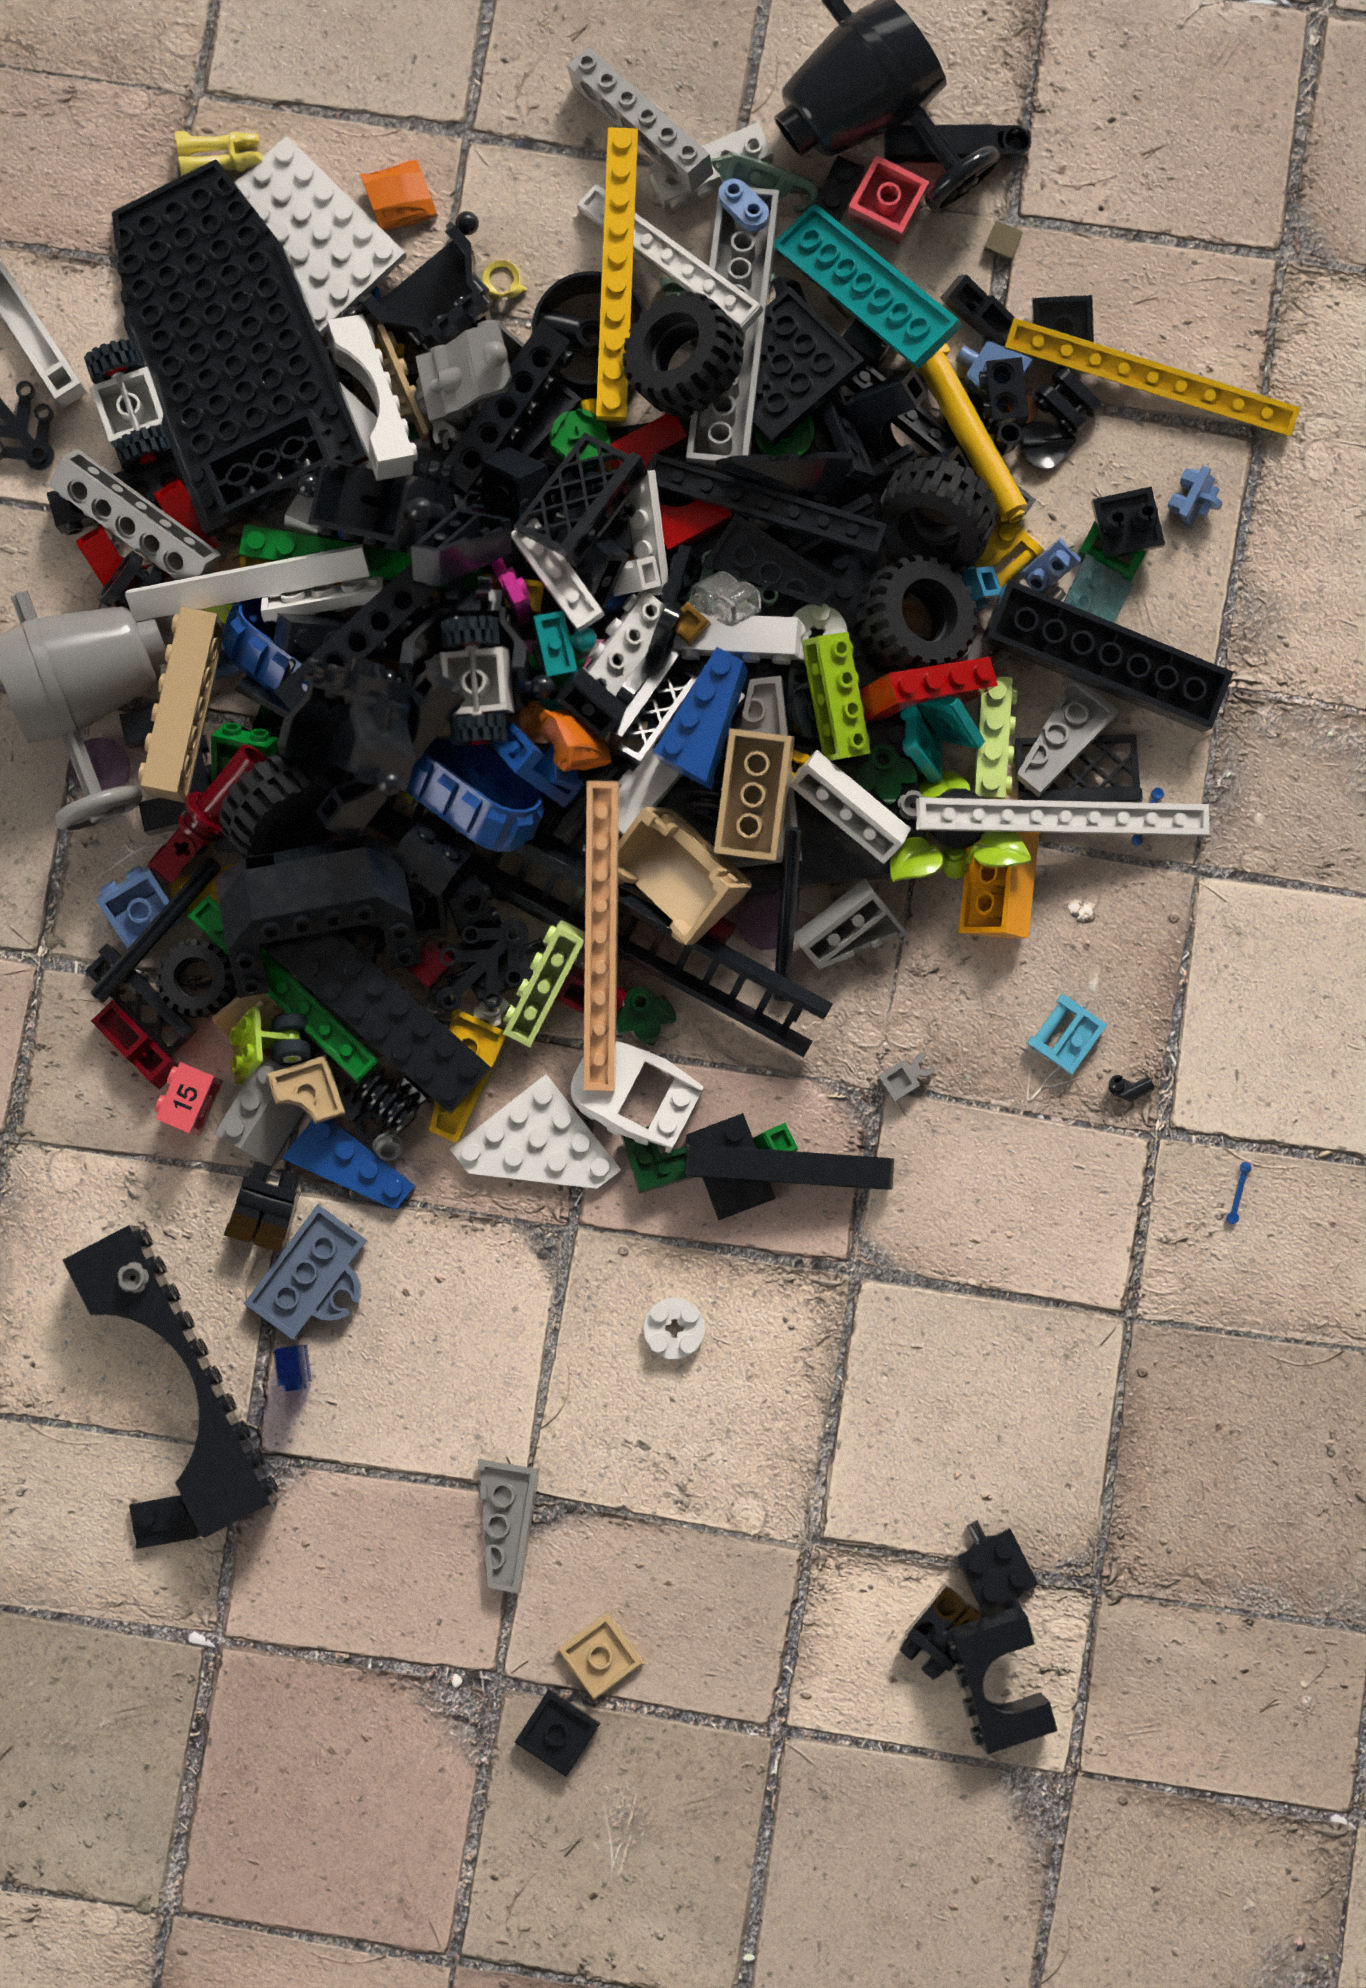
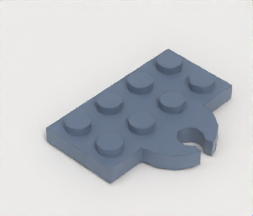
[244,1204,368,1340]

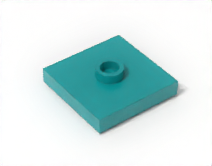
[916,697,986,749]

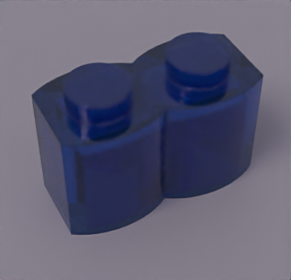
[273,1344,312,1392]

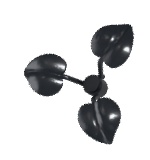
[942,392,1077,518]

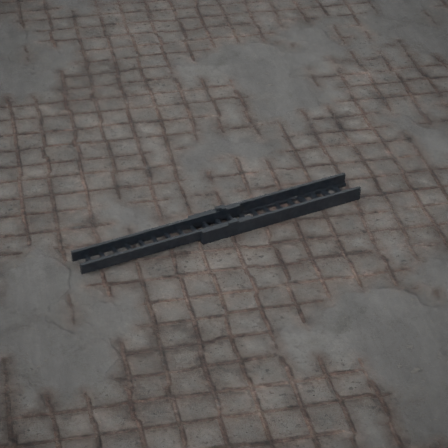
[229,675,833,1058]

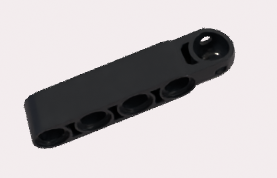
[884,124,1032,164]

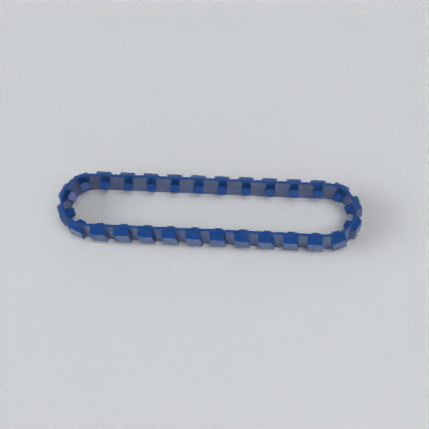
[221,597,545,852]

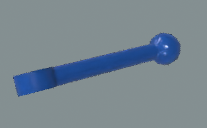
[1131,788,1164,846]
[1226,1162,1252,1224]

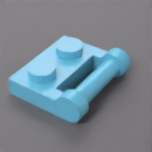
[1026,994,1107,1075]

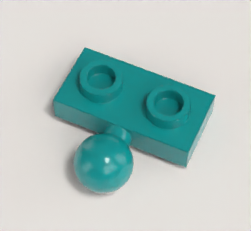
[532,611,597,678]

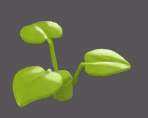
[890,771,1031,882]

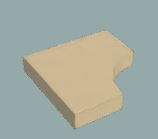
[266,1055,345,1124]

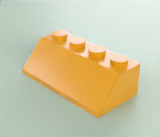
[958,831,1039,939]

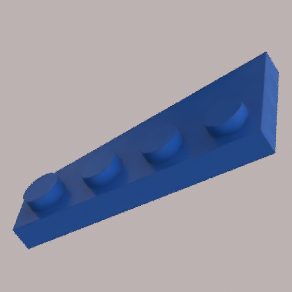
[281,1119,416,1210]

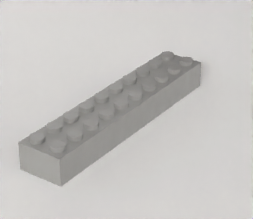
[686,185,779,479]

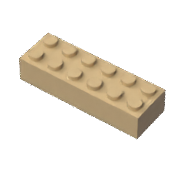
[138,606,224,803]

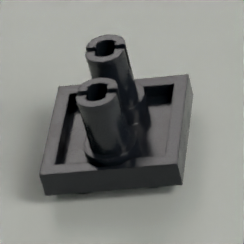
[1091,487,1165,560]

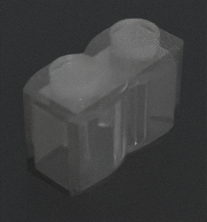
[691,571,761,626]

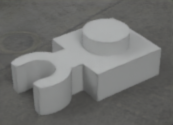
[878,1053,935,1102]

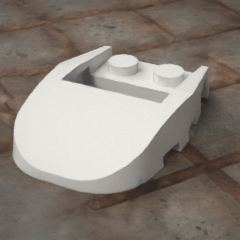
[571,1041,704,1153]

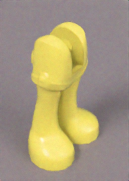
[175,131,263,176]

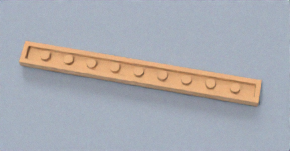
[583,781,619,1091]

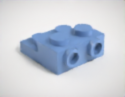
[97,865,182,949]

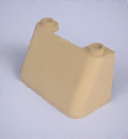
[618,807,752,945]

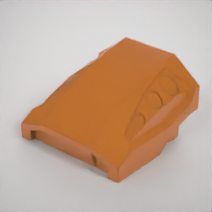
[360,160,438,231]
[539,709,612,771]

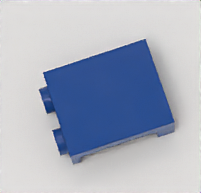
[491,721,584,808]

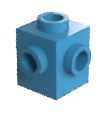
[959,566,1001,612]

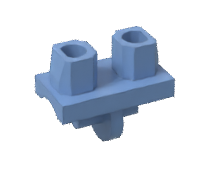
[1168,466,1222,527]
[1020,537,1081,593]

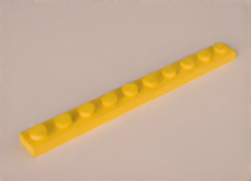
[596,127,638,421]
[1004,318,1301,437]

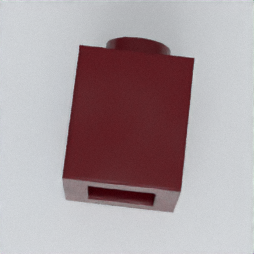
[406,941,456,990]

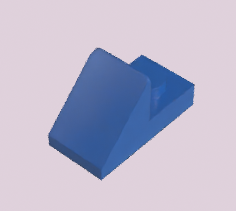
[533,743,579,792]

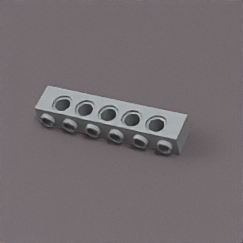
[567,47,714,192]
[49,449,221,580]

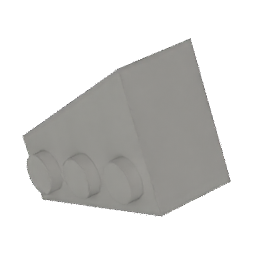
[794,878,908,969]

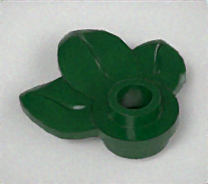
[856,743,916,805]
[616,986,676,1045]

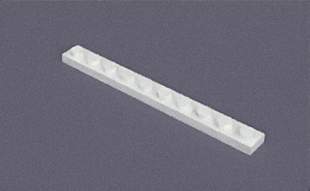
[916,798,1209,836]

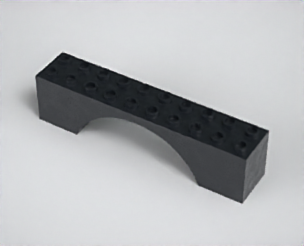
[62,1225,279,1539]

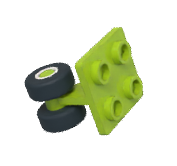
[229,1006,311,1084]

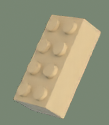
[714,729,795,861]

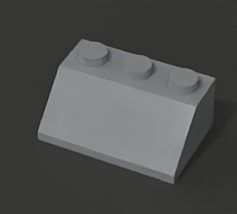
[214,1054,305,1166]

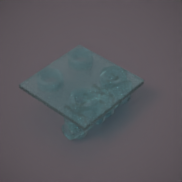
[1064,554,1133,623]

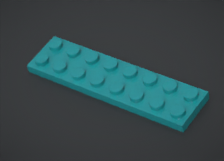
[775,203,963,369]

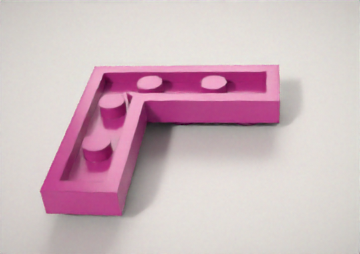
[489,555,533,627]

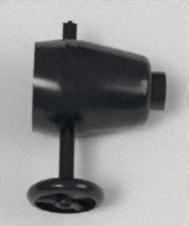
[774,0,1001,210]

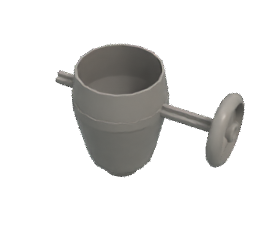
[0,591,167,831]

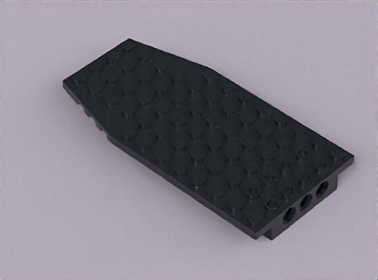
[111,159,369,538]

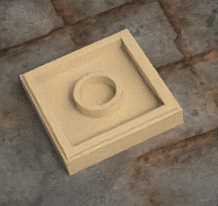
[557,1611,644,1700]

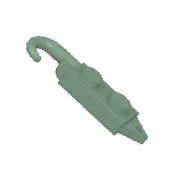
[711,151,818,212]

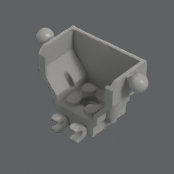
[415,320,525,453]

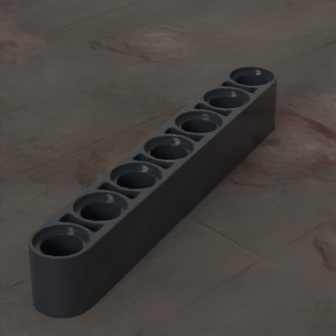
[684,1145,894,1190]

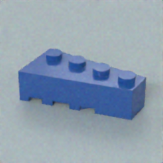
[653,647,748,790]

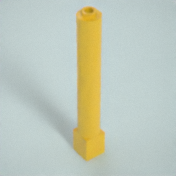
[907,343,1028,523]

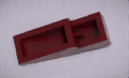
[91,1000,178,1090]

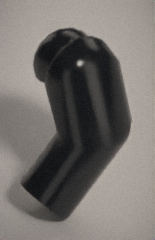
[1108,1075,1155,1101]

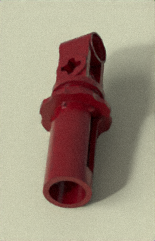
[147,744,267,884]

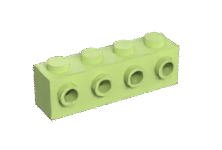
[972,676,1018,800]
[503,920,585,1047]

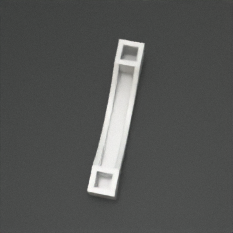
[0,259,87,409]
[327,314,418,481]

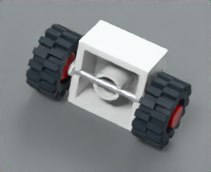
[84,339,173,470]
[440,616,515,746]

